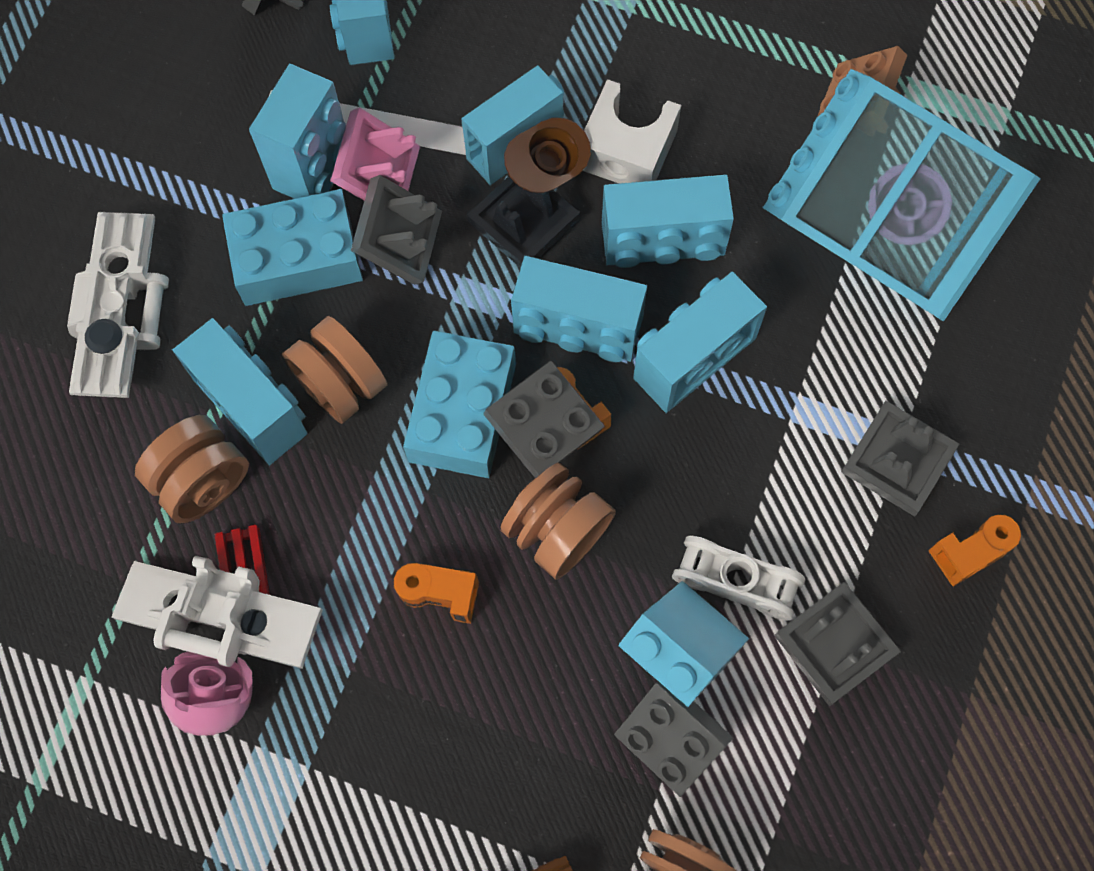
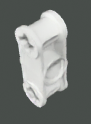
[672,536,805,620]

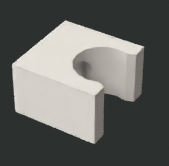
[582,79,681,184]

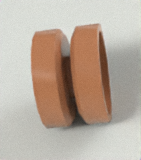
[282,316,387,424]
[135,415,249,523]

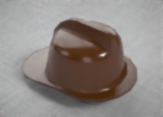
[504,117,591,193]

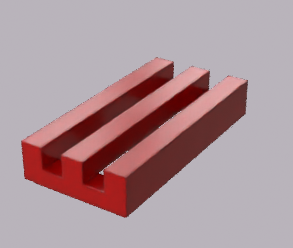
[214,525,270,595]

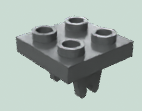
[351,175,442,285]
[483,361,605,478]
[841,400,959,517]
[774,581,901,706]
[614,681,733,797]

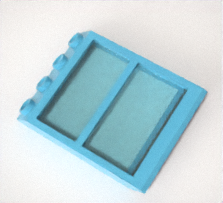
[763,69,1041,321]

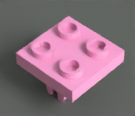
[330,107,420,201]

